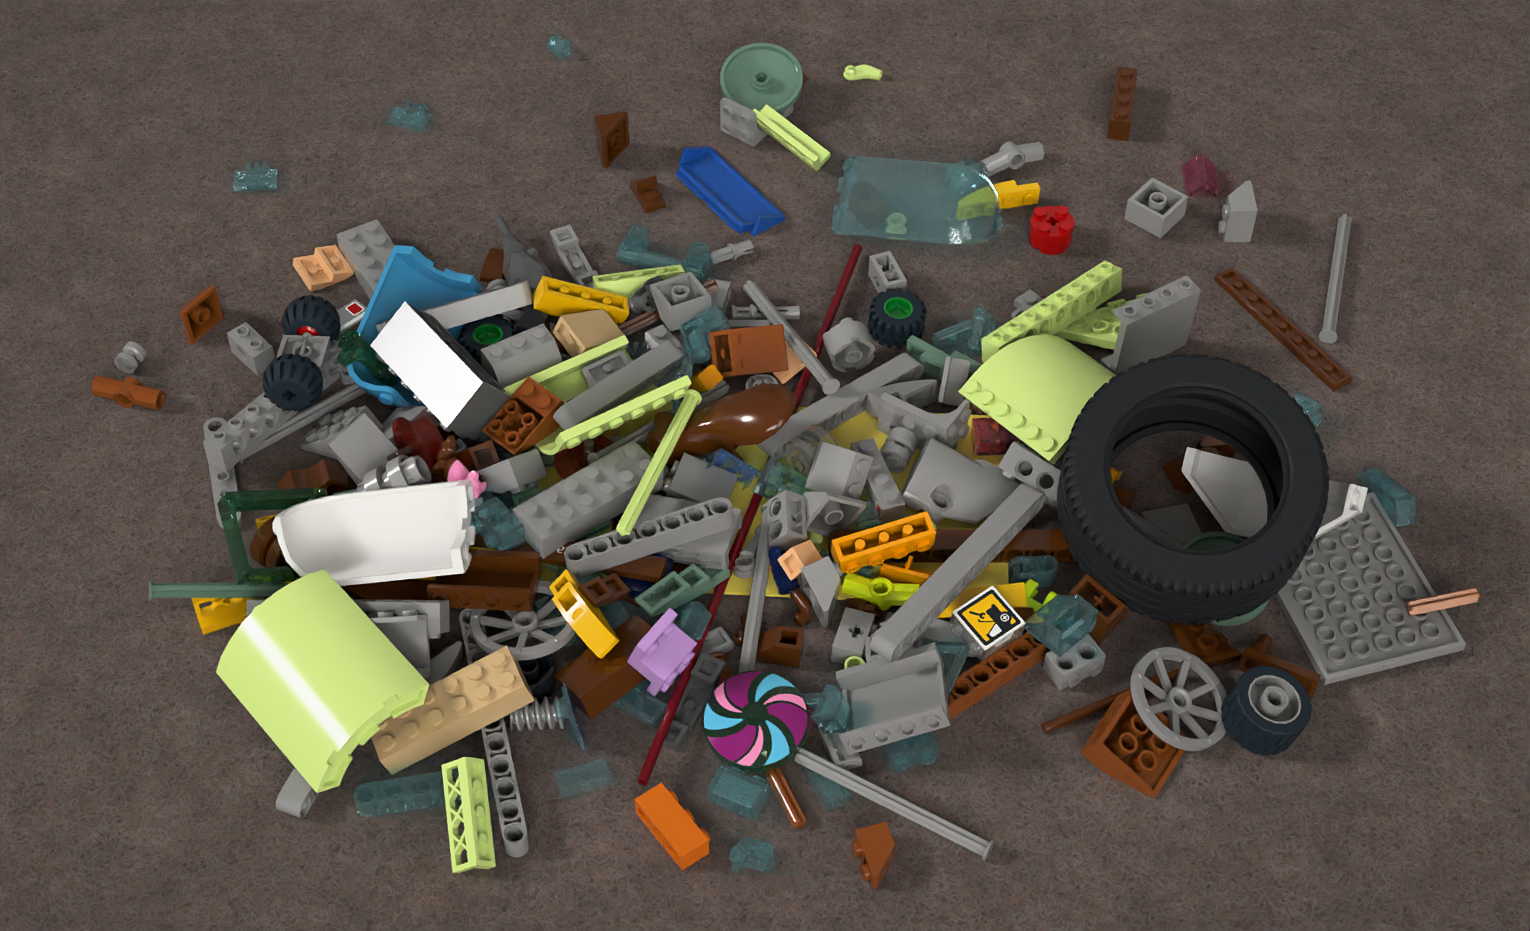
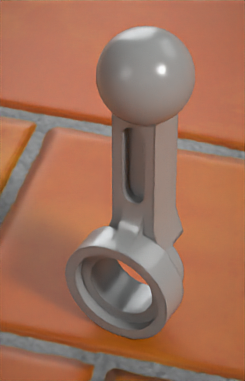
[733,525,761,578]

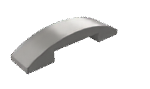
[550,224,598,289]

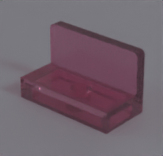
[1182,153,1220,197]

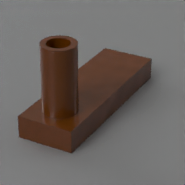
[1238,634,1321,699]

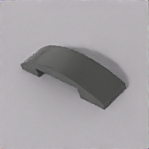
[653,652,726,751]

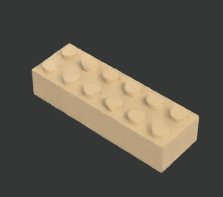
[371,646,535,775]

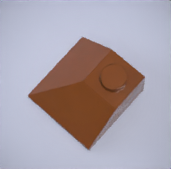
[180,285,224,345]

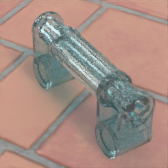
[616,225,710,283]

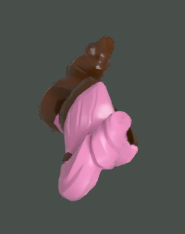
[430,436,487,515]

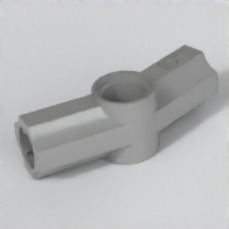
[980,141,1045,177]

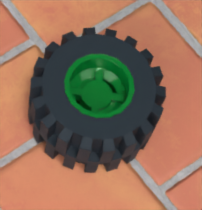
[868,289,927,349]
[459,316,516,365]

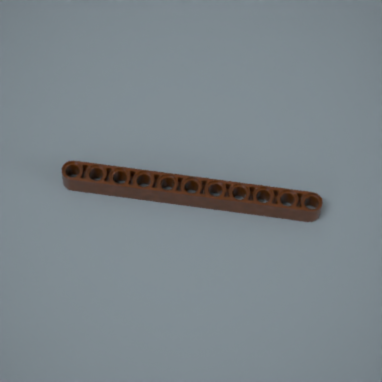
[828,529,1079,563]

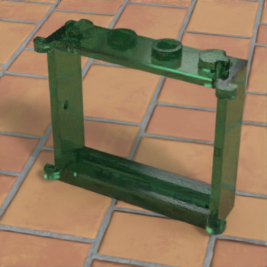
[217,488,328,587]

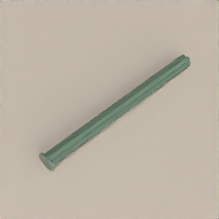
[148,580,356,601]

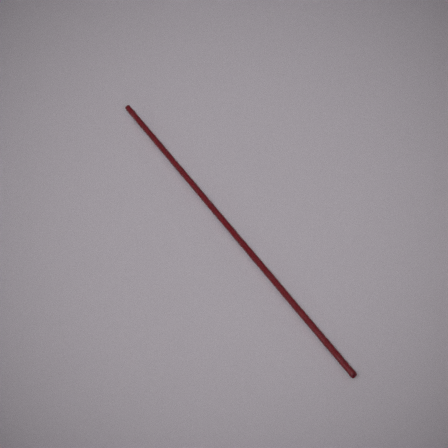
[637,244,862,786]

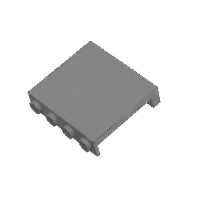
[1100,275,1201,375]
[836,642,950,755]

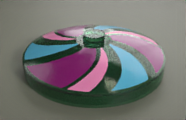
[702,670,809,772]

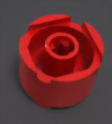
[1028,205,1075,255]

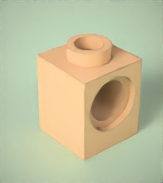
[777,539,822,580]

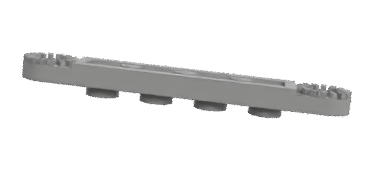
[203,417,243,530]

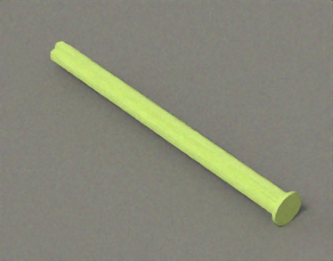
[616,389,702,536]

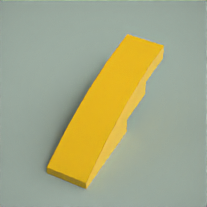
[937,582,1028,619]

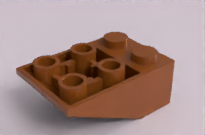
[709,324,789,379]
[482,376,565,456]

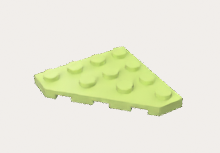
[1055,293,1145,350]

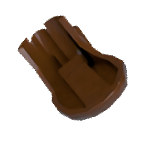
[647,383,795,471]

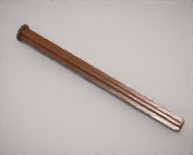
[712,653,807,828]

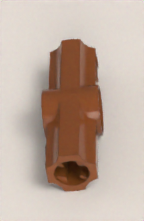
[91,375,166,410]

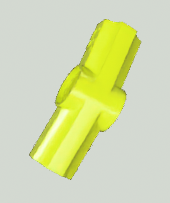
[842,573,919,611]

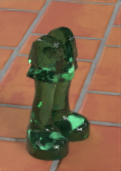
[337,329,398,386]

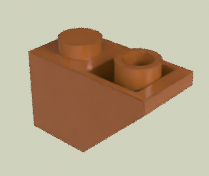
[851,821,895,890]

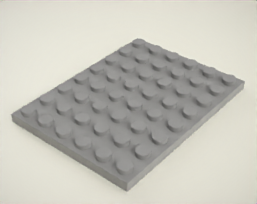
[1242,492,1466,685]

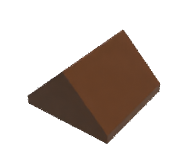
[595,111,629,168]

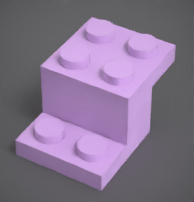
[627,608,697,697]

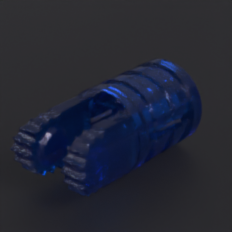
[768,546,800,595]

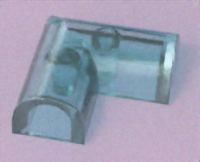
[679,305,729,364]
[612,678,668,730]

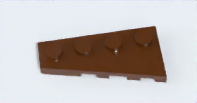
[1166,620,1243,668]

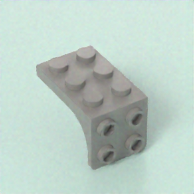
[720,97,793,147]
[878,392,971,451]

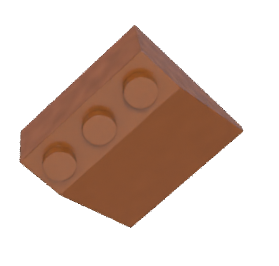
[1080,689,1188,798]

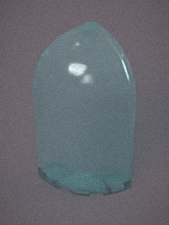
[832,155,1003,244]

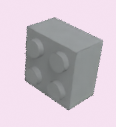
[1124,178,1188,239]

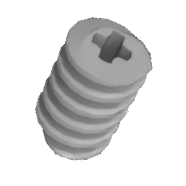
[510,696,565,732]

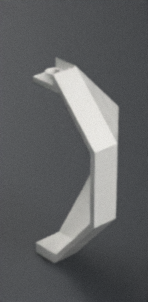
[1181,447,1368,539]

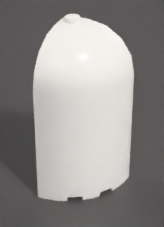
[273,479,476,586]

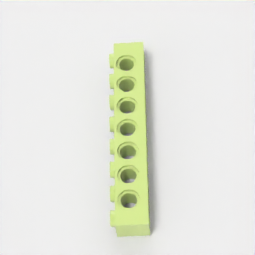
[981,261,1122,363]

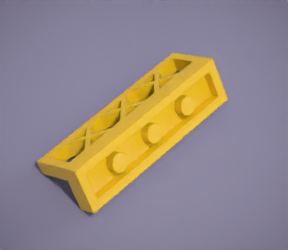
[191,566,295,635]

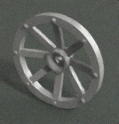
[470,580,576,661]
[1130,647,1227,751]

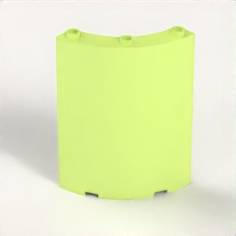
[216,569,429,793]

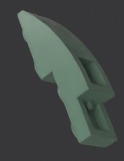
[906,335,982,381]

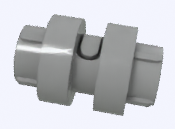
[357,454,431,492]

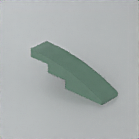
[635,563,730,617]

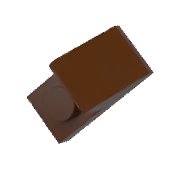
[630,176,666,213]

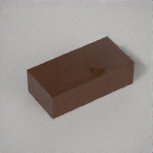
[554,614,652,720]

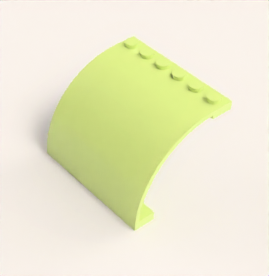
[958,334,1116,465]
[503,335,692,455]

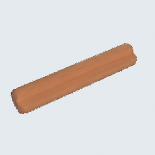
[1405,588,1480,616]

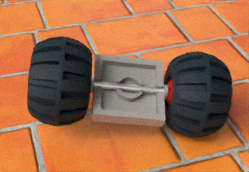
[263,295,341,412]

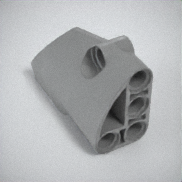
[901,437,1024,525]

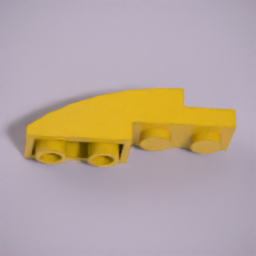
[957,180,1040,221]
[549,569,619,659]

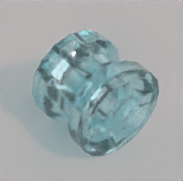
[546,34,572,59]

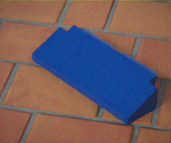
[675,146,786,236]

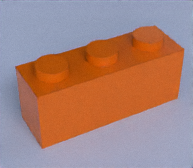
[635,782,710,871]

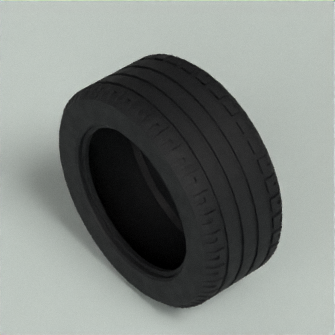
[1057,354,1329,625]

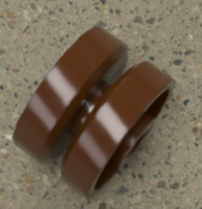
[250,515,297,579]

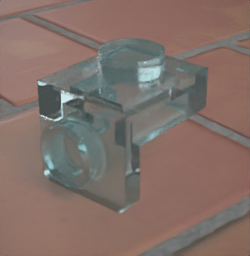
[729,837,775,874]

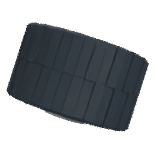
[1221,665,1312,756]

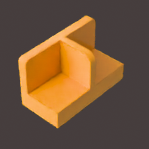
[880,555,934,588]

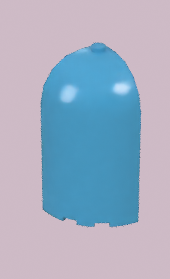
[346,245,482,408]

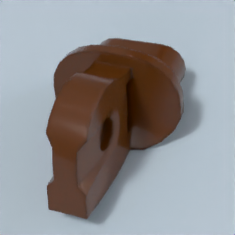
[845,599,882,619]

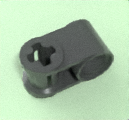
[628,276,663,313]

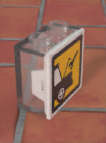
[950,586,1025,661]

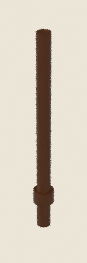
[1041,669,1179,734]

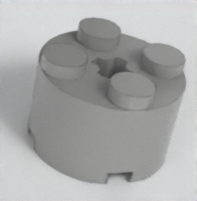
[823,318,875,372]

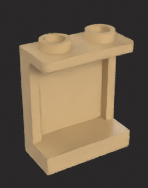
[553,309,628,358]

